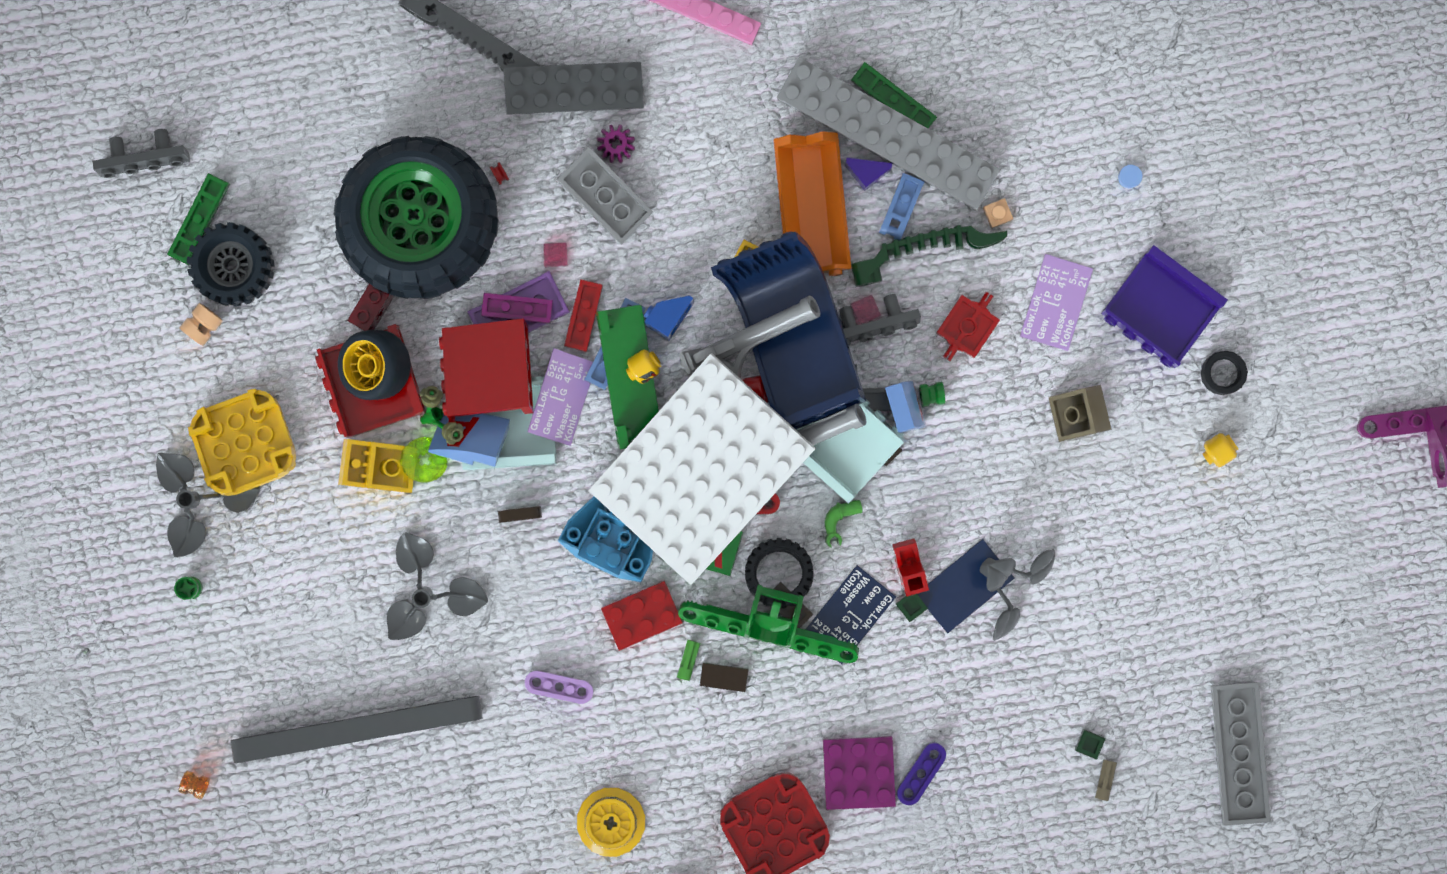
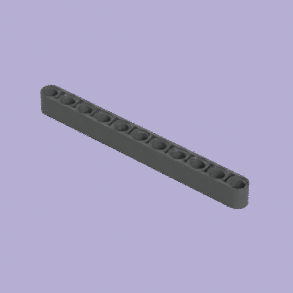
[230,696,483,763]

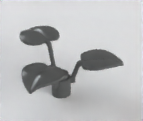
[156,453,260,557]
[387,532,488,640]
[980,549,1055,641]

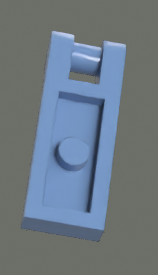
[879,173,925,241]

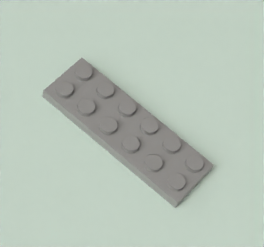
[1210,682,1271,826]

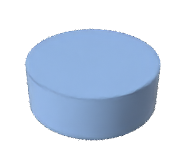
[1118,165,1142,189]

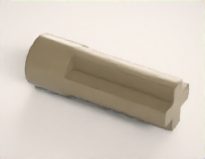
[1095,759,1117,801]

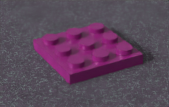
[823,736,896,810]

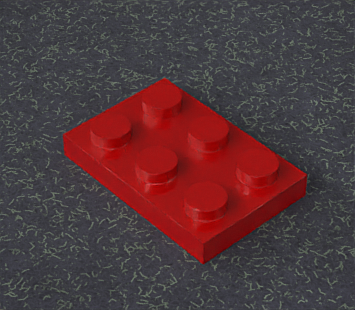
[601,581,683,651]

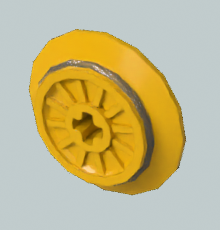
[577,788,645,857]

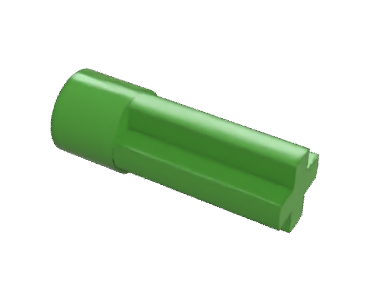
[677,640,701,681]

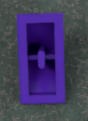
[845,158,892,191]

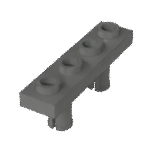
[92,129,190,178]
[839,294,921,346]

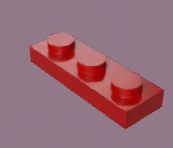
[564,279,603,352]

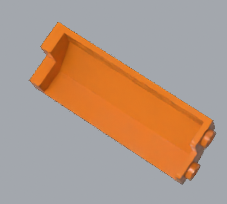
[773,131,852,276]

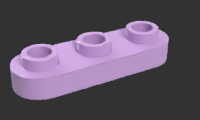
[525,670,594,704]

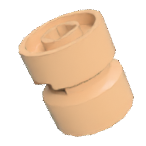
[179,303,223,346]

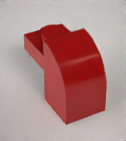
[892,538,929,596]

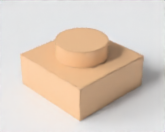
[983,198,1013,229]

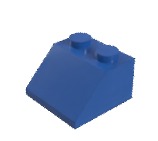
[644,295,694,341]

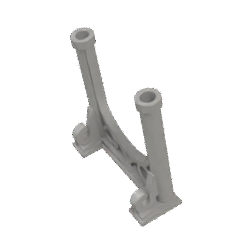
[679,296,867,446]

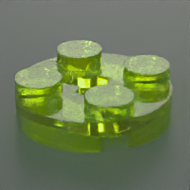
[400,437,448,483]

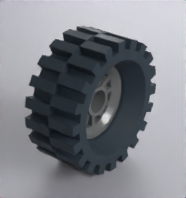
[187,222,275,307]

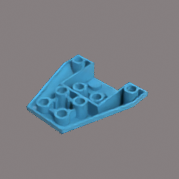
[558,496,653,582]

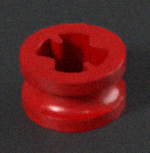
[490,162,510,185]

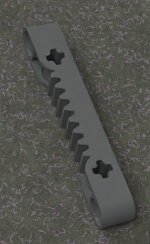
[398,0,540,72]

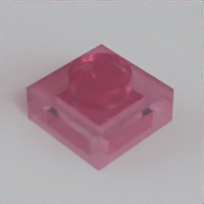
[544,243,568,268]
[850,295,881,325]

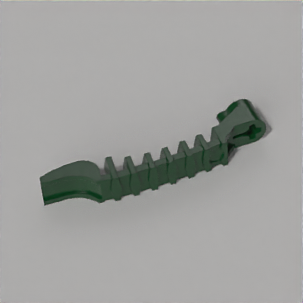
[851,225,1007,287]

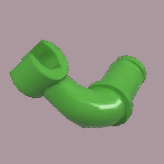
[824,500,863,548]

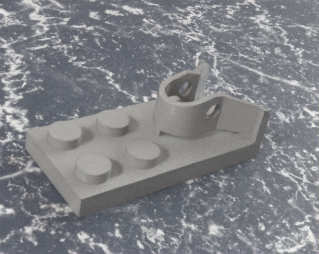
[554,147,653,245]

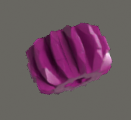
[597,124,635,163]

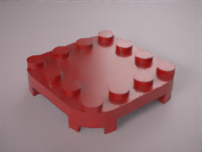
[720,772,830,874]

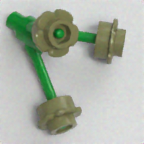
[420,386,464,444]

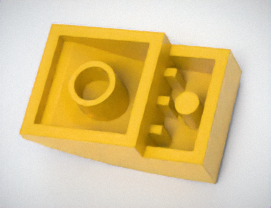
[338,439,417,493]

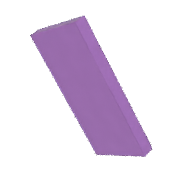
[467,271,570,333]

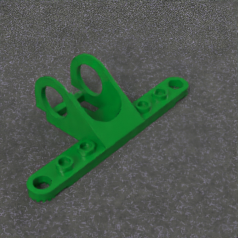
[678,585,859,663]

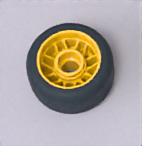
[337,330,411,400]

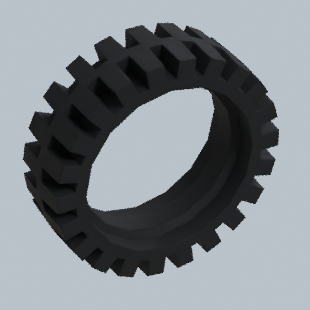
[745,538,814,609]

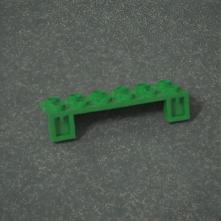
[596,305,659,450]

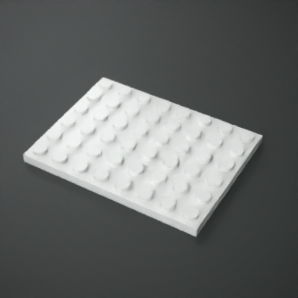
[589,353,816,585]

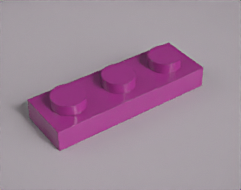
[481,293,553,324]

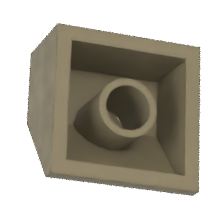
[1048,385,1112,442]

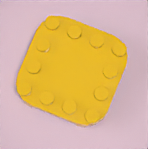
[188,389,296,496]

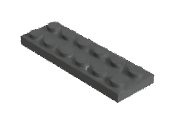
[503,62,644,115]

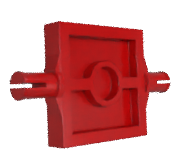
[936,292,1000,362]

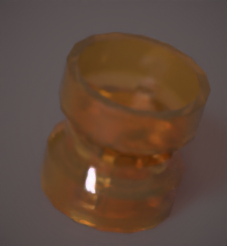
[178,770,210,800]

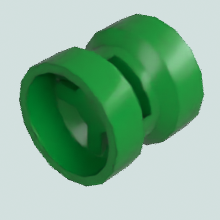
[919,382,946,407]
[174,577,203,600]

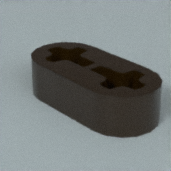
[498,506,542,523]

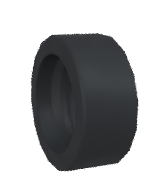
[1201,351,1248,395]

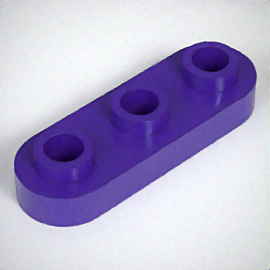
[897,742,946,805]

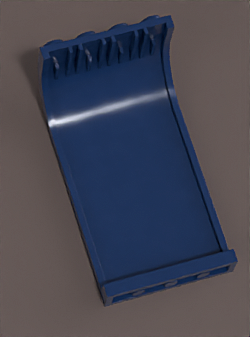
[711,232,867,429]

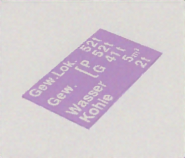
[1020,254,1093,351]
[527,348,593,446]

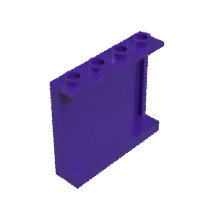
[1101,245,1228,368]

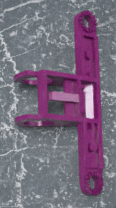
[1357,406,1447,488]

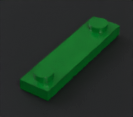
[851,62,937,129]
[167,173,230,265]

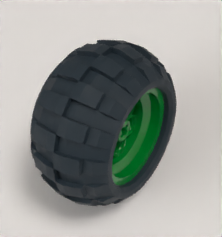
[334,136,499,299]

